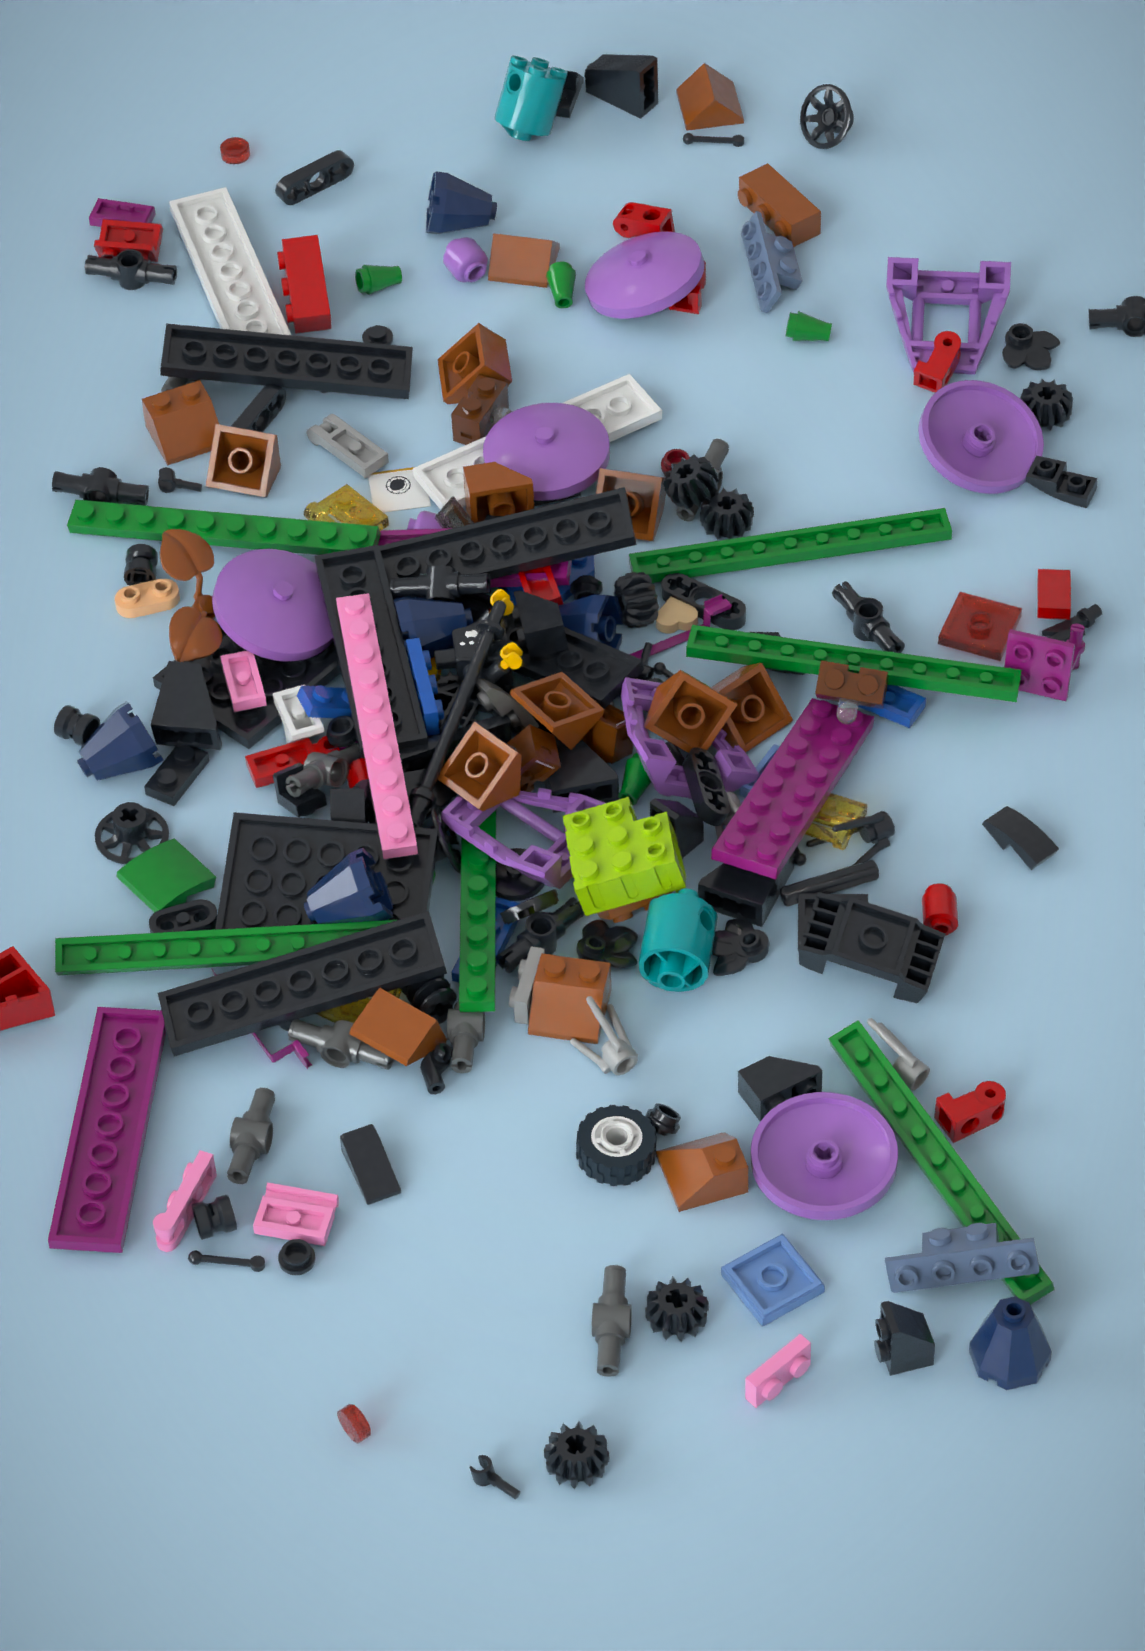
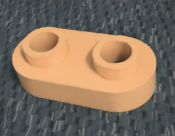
[115,579,180,618]

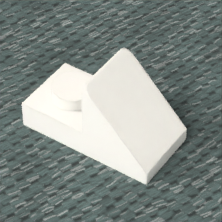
[273,684,324,744]

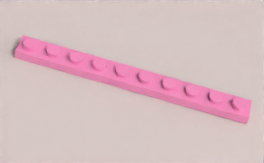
[336,593,418,859]

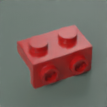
[94,219,163,262]

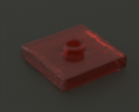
[938,592,1022,661]

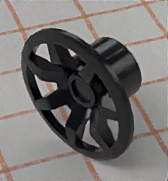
[800,84,854,149]
[95,802,169,864]
[430,803,461,874]

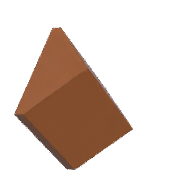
[676,63,744,131]
[488,233,560,288]
[205,424,281,497]
[644,670,738,753]
[510,672,605,750]
[438,721,522,811]
[349,988,447,1066]

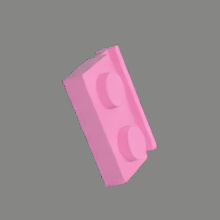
[253,1182,339,1246]

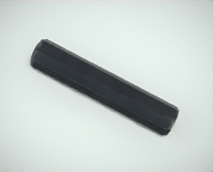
[780,860,879,906]

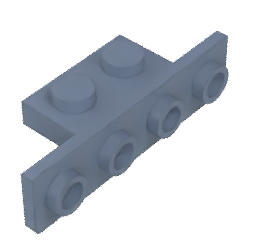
[741,211,802,313]
[885,1223,1039,1293]

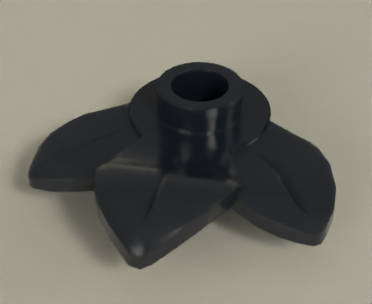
[1002,323,1060,370]
[712,919,770,976]
[576,920,638,968]

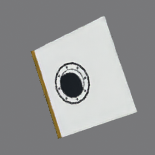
[368,467,431,514]

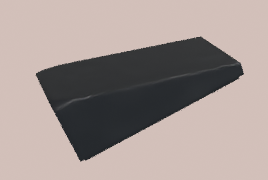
[340,1124,401,1205]

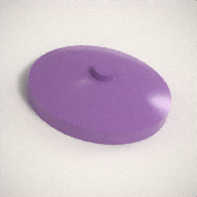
[585,232,704,319]
[918,380,1044,494]
[483,403,610,501]
[212,549,334,661]
[751,1092,898,1220]

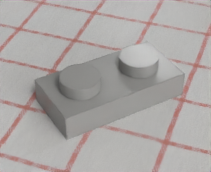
[509,946,545,1025]

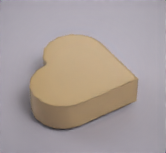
[656,596,698,634]

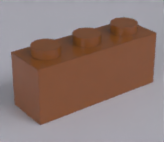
[738,163,821,247]

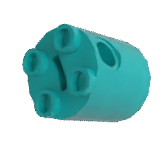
[494,55,568,141]
[639,888,718,992]

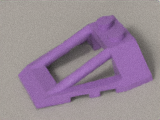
[886,257,1011,374]
[621,677,759,800]
[441,788,606,889]

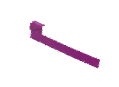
[630,594,732,659]
[211,968,312,1069]

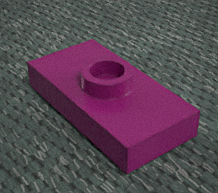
[89,198,156,227]

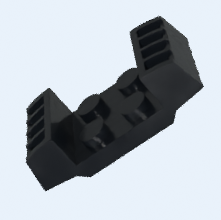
[798,892,945,1003]

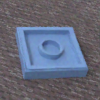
[721,1233,825,1327]

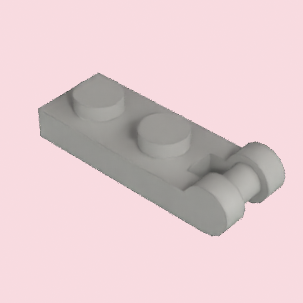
[306,414,389,478]

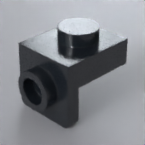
[273,763,327,817]

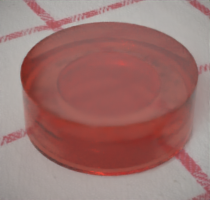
[220,137,250,164]
[337,1404,371,1444]

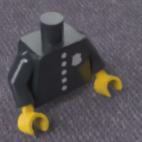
[434,589,523,685]

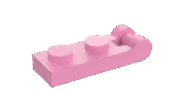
[153,1150,217,1252]

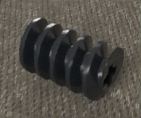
[400,975,457,1024]

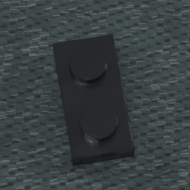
[144,746,209,806]

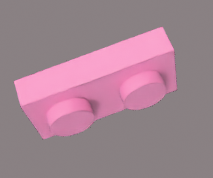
[220,651,267,712]
[745,1334,811,1408]

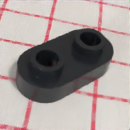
[149,899,218,933]

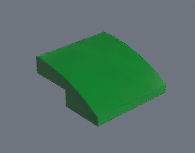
[116,838,216,913]

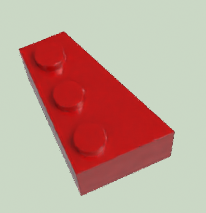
[277,235,331,334]
[0,946,55,1031]

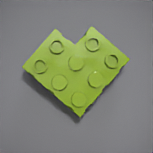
[563,797,686,916]

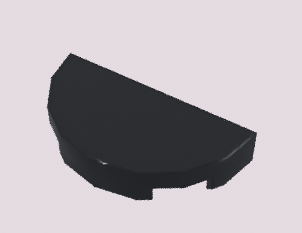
[500,889,559,924]

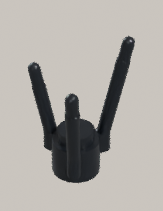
[806,811,895,865]

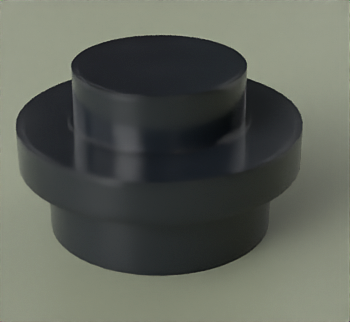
[362,325,393,345]
[570,575,603,600]
[326,716,357,747]
[645,1103,681,1136]
[278,1239,316,1275]

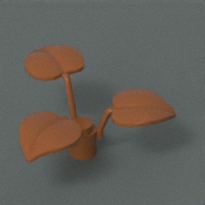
[160,529,222,662]

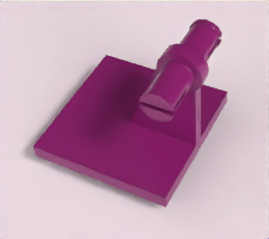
[1004,624,1085,701]

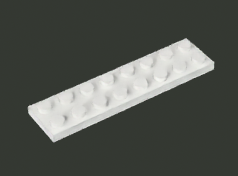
[169,187,291,335]
[413,374,662,515]

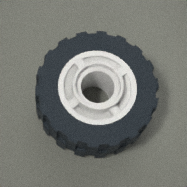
[576,1105,657,1186]

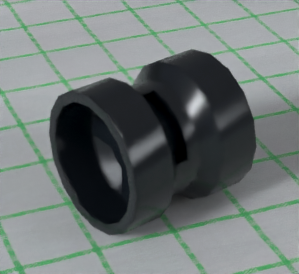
[124,544,158,586]
[54,705,100,746]
[192,1194,237,1240]

